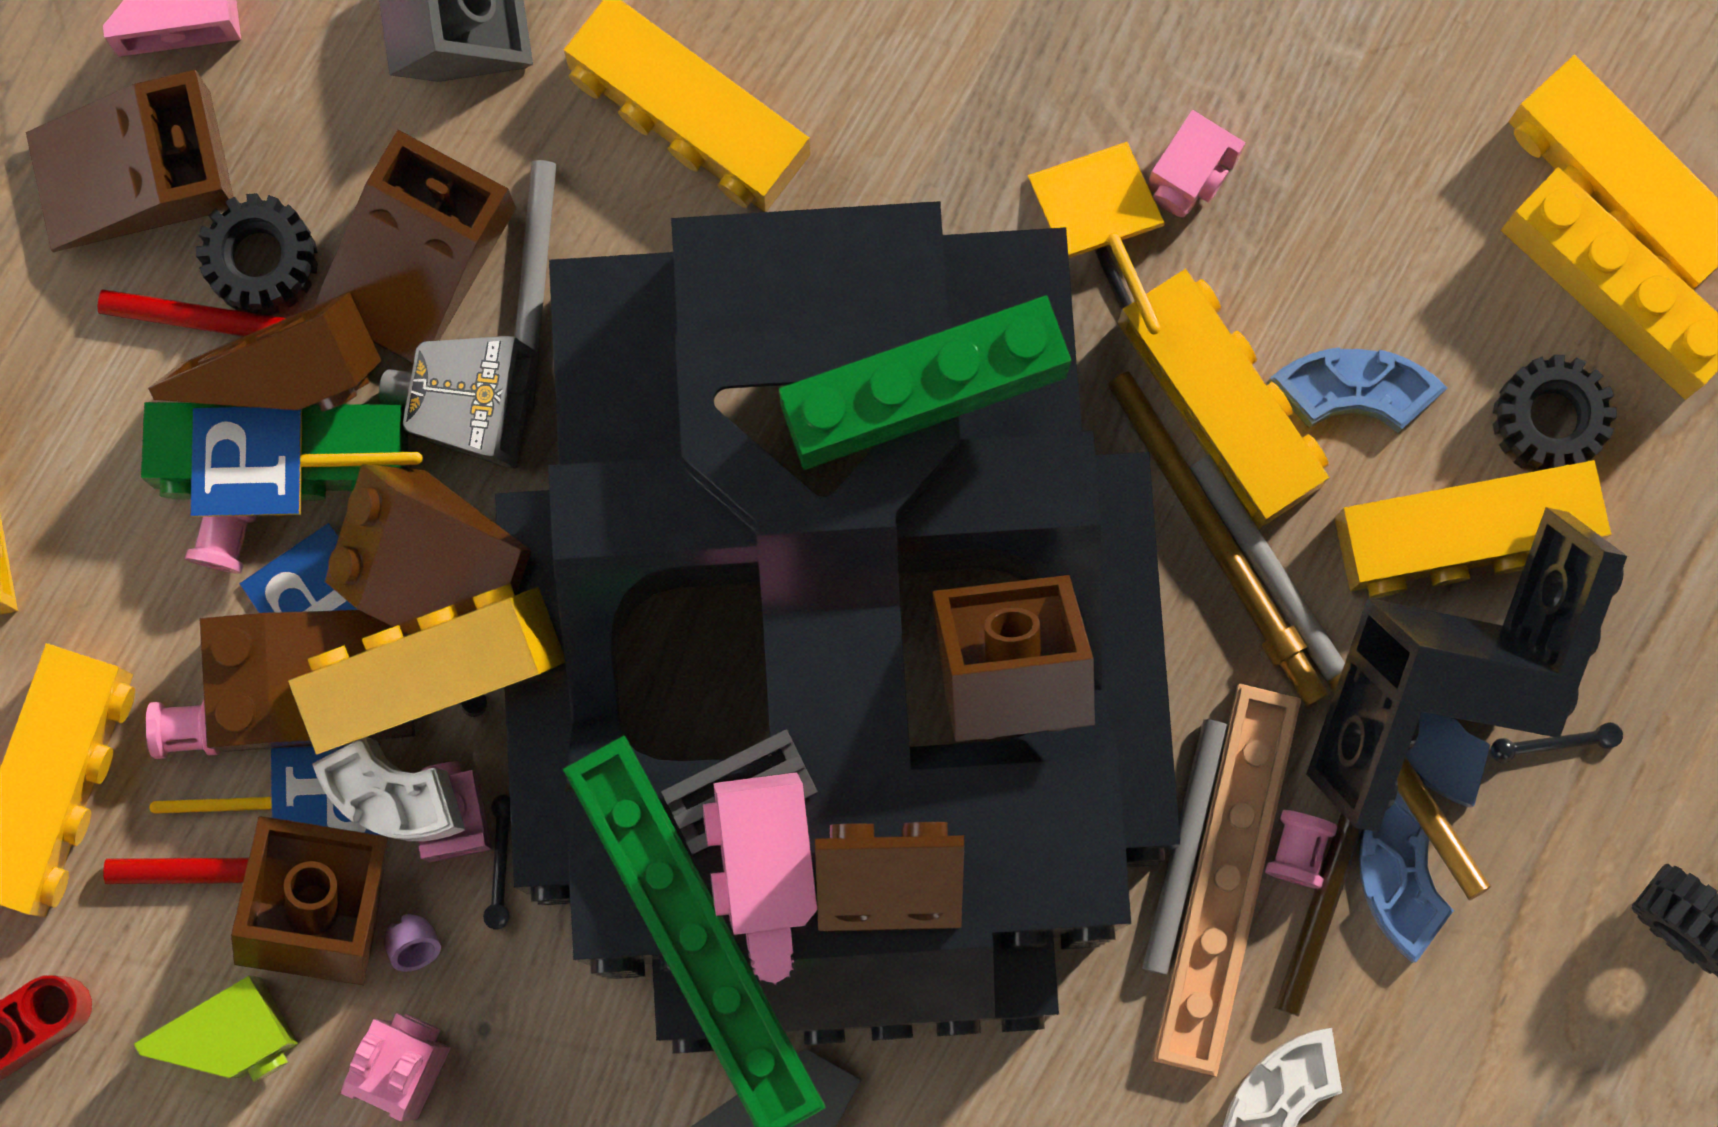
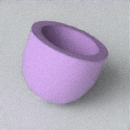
[384,914,441,972]

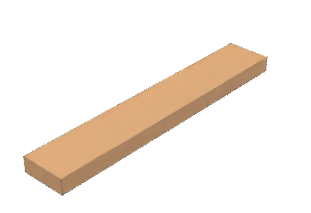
[1151,684,1302,1077]

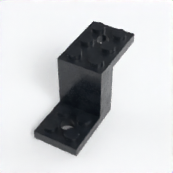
[1306,507,1628,832]

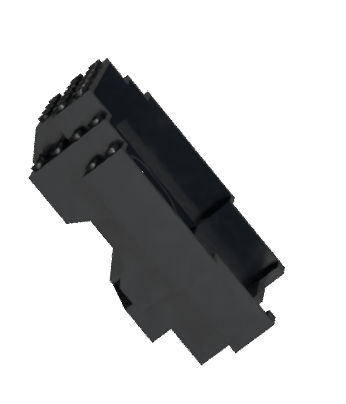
[495,201,1180,1054]

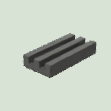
[661,729,818,855]

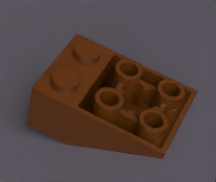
[26,70,234,252]
[313,129,516,364]
[815,822,964,932]

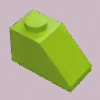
[134,976,298,1082]

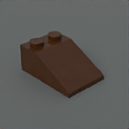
[148,292,381,411]
[324,464,531,635]
[200,610,415,752]

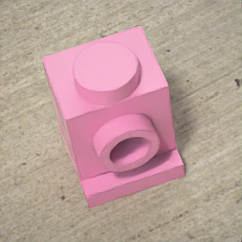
[1147,110,1246,217]
[419,761,492,863]

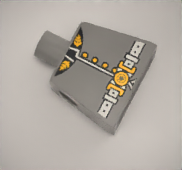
[379,336,537,469]

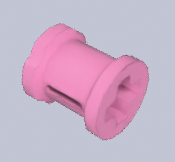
[185,516,256,574]
[146,700,221,759]
[1265,810,1337,889]

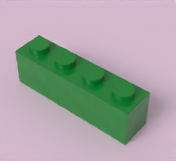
[779,295,1072,470]
[141,402,409,501]

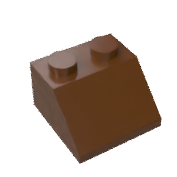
[933,575,1095,742]
[231,816,388,986]

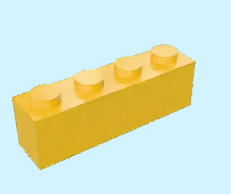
[563,0,811,212]
[1508,54,1718,290]
[1500,167,1718,400]
[1117,268,1330,529]
[1334,460,1612,598]
[288,583,565,755]
[0,643,135,917]

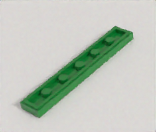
[563,736,826,1127]

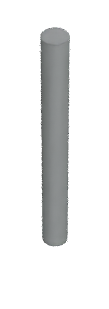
[515,160,556,410]
[1189,455,1345,681]
[1142,719,1228,975]

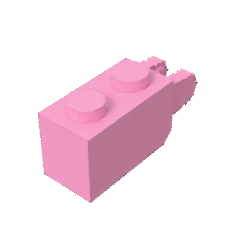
[703,773,817,985]
[340,1013,451,1122]

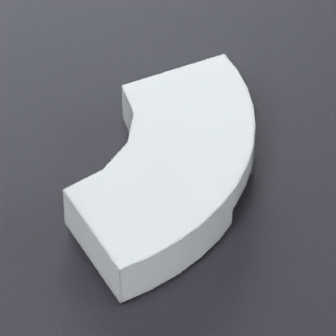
[312,737,466,842]
[1223,1028,1342,1127]

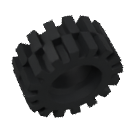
[196,193,318,315]
[1492,355,1617,472]
[1632,864,1718,977]

